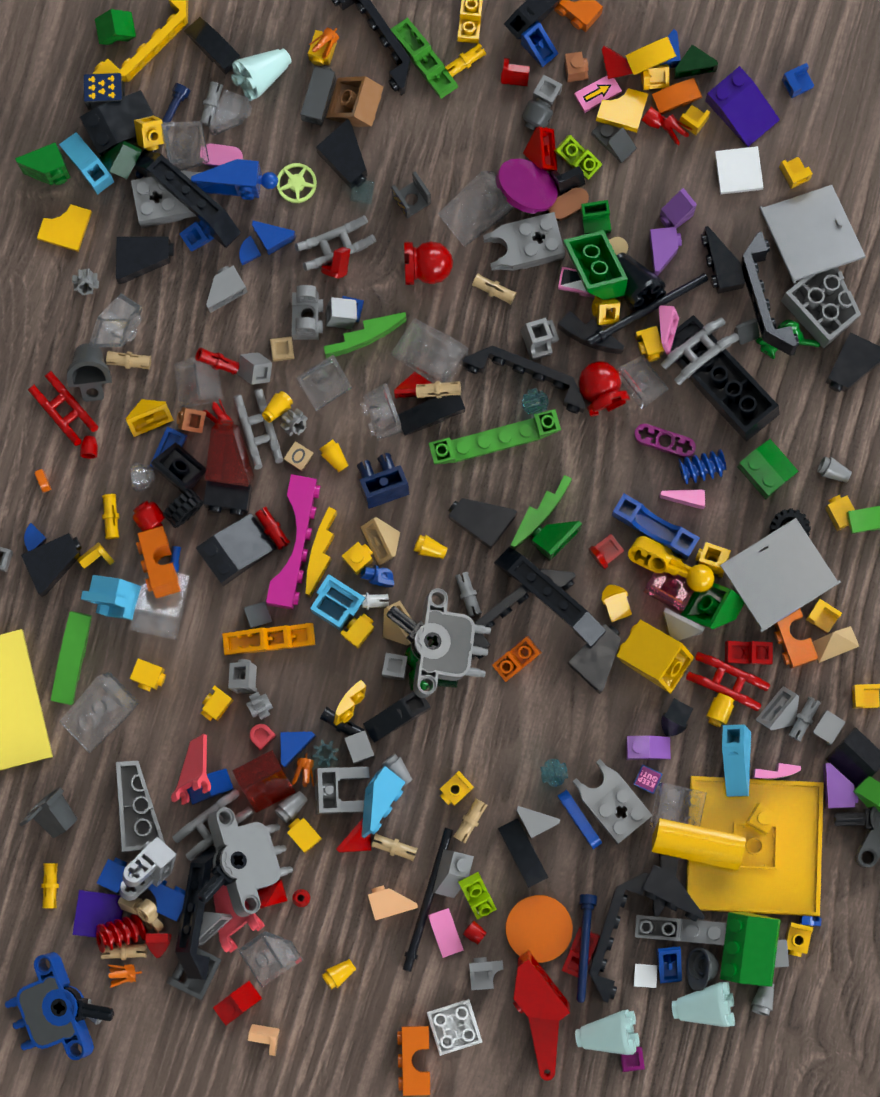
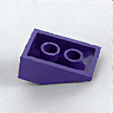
[705,66,780,147]

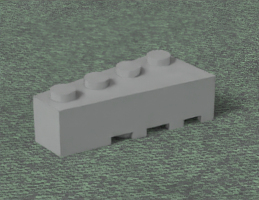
[116,760,165,852]

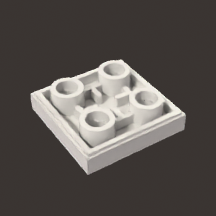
[715,146,764,195]
[427,999,482,1056]

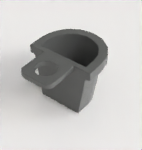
[67,343,112,402]
[19,787,78,838]

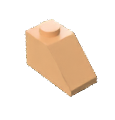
[368,885,418,921]

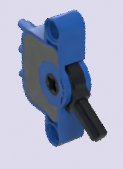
[5,952,114,1060]

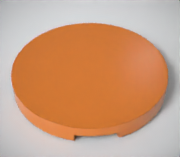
[506,895,573,963]

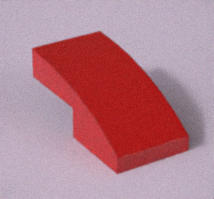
[725,641,773,665]
[562,927,600,977]

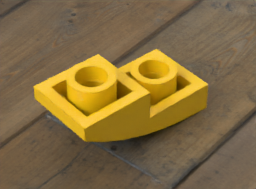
[457,0,483,43]
[625,37,676,75]
[333,680,367,726]

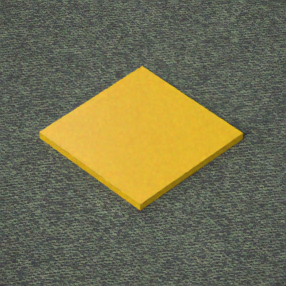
[686,776,824,917]

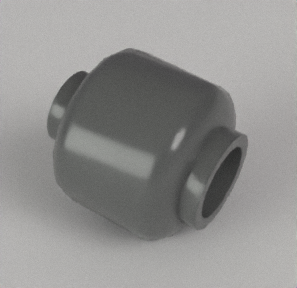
[522,98,553,131]

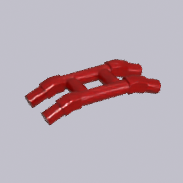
[28,371,98,446]
[686,652,770,711]

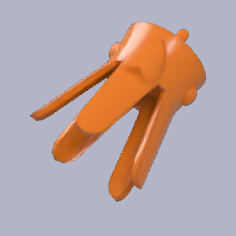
[309,27,339,59]
[292,753,314,787]
[108,964,142,988]

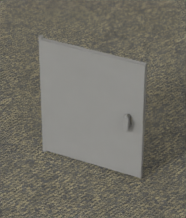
[759,185,866,284]
[720,518,841,632]

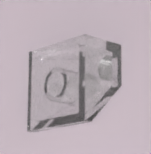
[238,931,303,988]

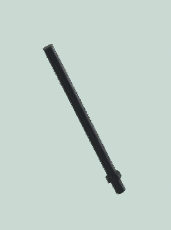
[586,273,708,346]
[403,828,453,972]

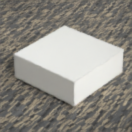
[633,964,657,988]

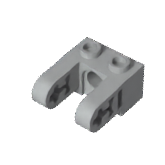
[292,285,323,340]
[314,767,370,814]
[119,837,177,901]

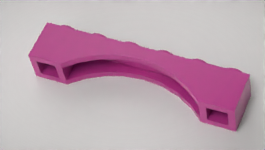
[266,474,321,610]

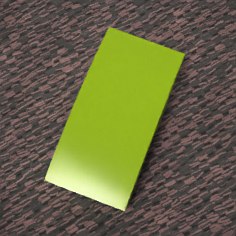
[554,135,602,180]
[458,872,497,920]

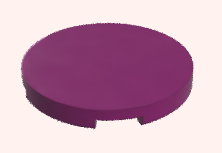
[496,159,558,214]

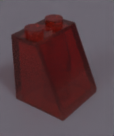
[205,420,254,487]
[232,750,296,813]

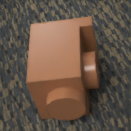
[564,52,588,82]
[177,407,206,433]

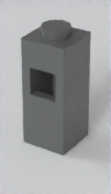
[300,66,336,126]

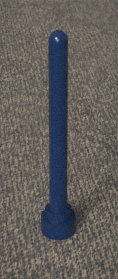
[136,83,191,178]
[576,894,597,1003]

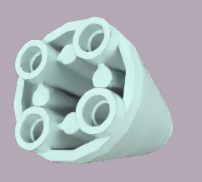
[231,48,292,101]
[672,981,735,1027]
[575,1010,640,1055]

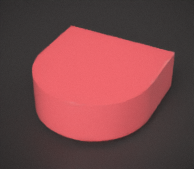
[250,724,277,751]

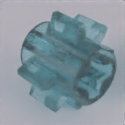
[522,388,549,416]
[312,739,339,767]
[540,759,568,787]

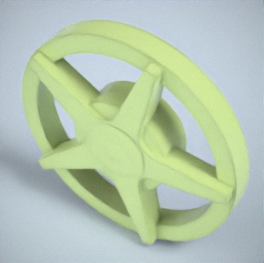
[277,163,317,203]

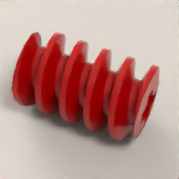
[96,914,146,953]

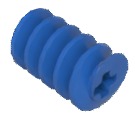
[678,449,727,485]

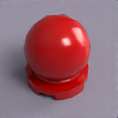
[404,241,453,285]
[578,361,630,417]

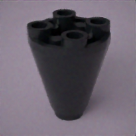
[616,253,666,311]

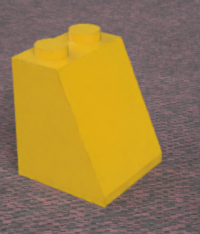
[616,619,694,694]

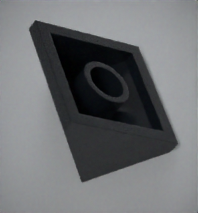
[151,442,208,493]
[825,727,880,788]

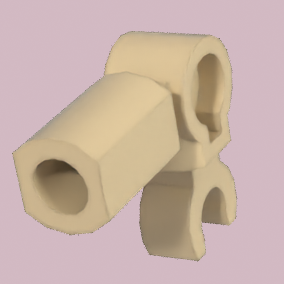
[118,897,164,933]

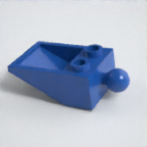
[191,159,278,200]

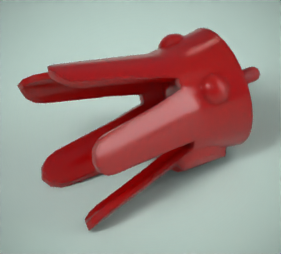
[661,114,692,146]
[203,399,233,431]

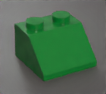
[15,142,71,185]
[737,439,799,500]

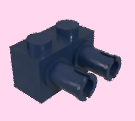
[357,453,410,509]

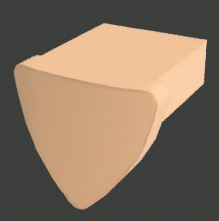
[248,1024,279,1056]

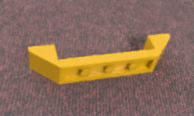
[93,0,188,82]

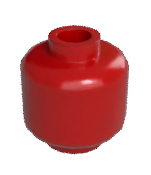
[132,500,165,532]

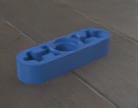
[557,790,602,849]

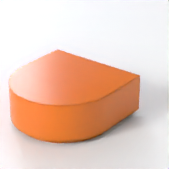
[34,469,52,493]

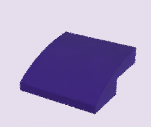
[72,890,123,938]

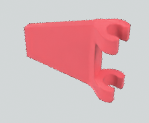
[171,734,211,805]
[213,885,265,953]

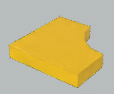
[596,88,648,133]
[37,204,92,252]

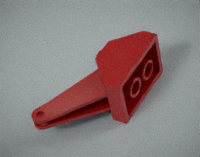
[513,950,570,1081]

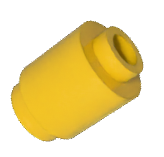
[706,693,734,728]

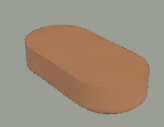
[548,188,589,221]

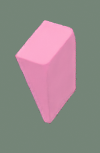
[659,305,679,355]
[659,490,705,509]
[428,908,464,958]

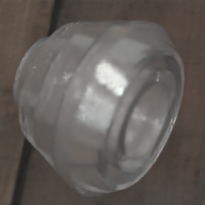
[131,462,155,492]

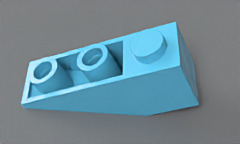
[59,132,114,195]
[722,724,751,797]
[362,766,405,838]

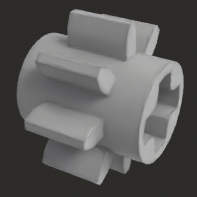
[72,268,99,295]
[280,408,308,436]
[246,691,273,720]

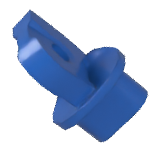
[360,565,394,587]

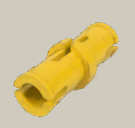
[445,43,486,77]
[102,494,120,539]
[41,863,59,908]

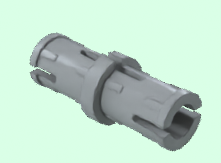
[199,82,223,127]
[455,572,482,617]
[788,696,821,742]

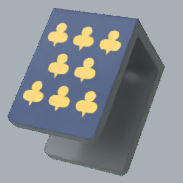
[84,73,125,110]
[391,171,431,219]

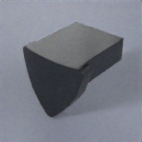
[549,166,585,195]
[661,698,694,737]

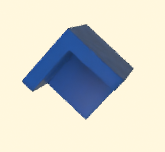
[782,63,814,98]

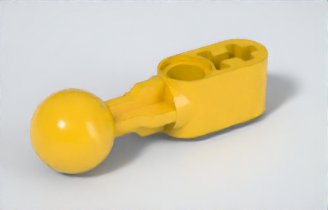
[628,536,714,592]

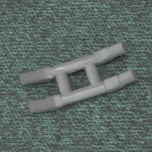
[295,215,376,271]
[661,317,739,385]
[233,388,283,470]
[172,789,253,861]

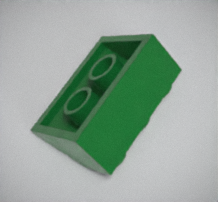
[563,230,628,300]
[720,911,781,987]

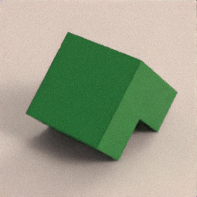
[95,9,136,45]
[580,200,611,235]

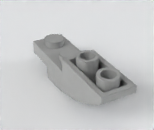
[635,915,727,945]

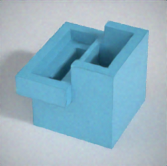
[310,574,366,631]
[81,575,141,620]

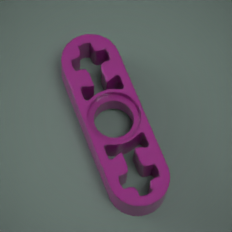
[634,424,696,458]

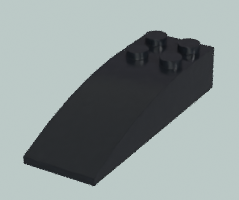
[671,315,780,442]

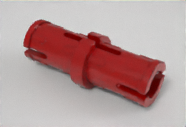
[195,347,240,375]
[255,507,291,550]

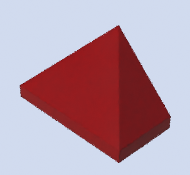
[602,46,633,79]
[523,126,557,171]
[394,371,431,398]
[336,818,371,853]
[257,879,288,909]

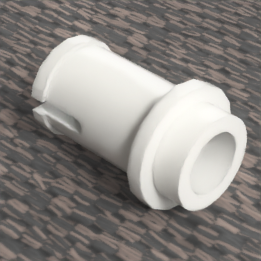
[362,592,389,610]

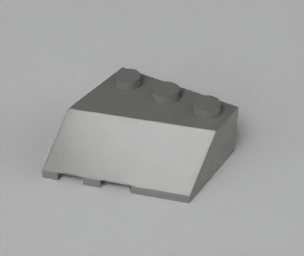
[781,267,861,348]

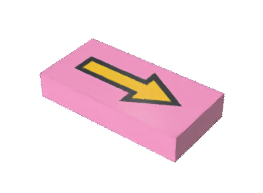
[574,76,622,113]

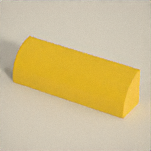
[652,818,746,870]

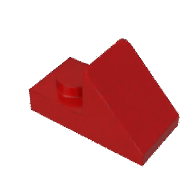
[213,981,263,1026]

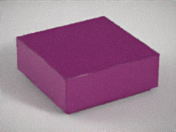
[620,1047,645,1072]

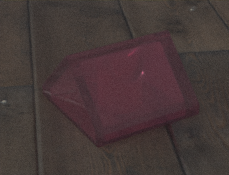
[643,572,694,613]

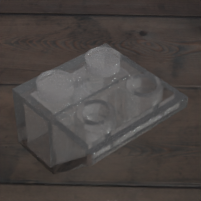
[650,783,707,828]

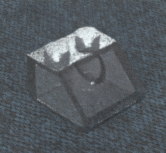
[89,293,143,348]
[360,383,402,440]

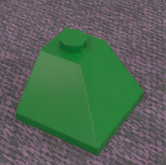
[531,521,582,561]
[681,583,745,629]

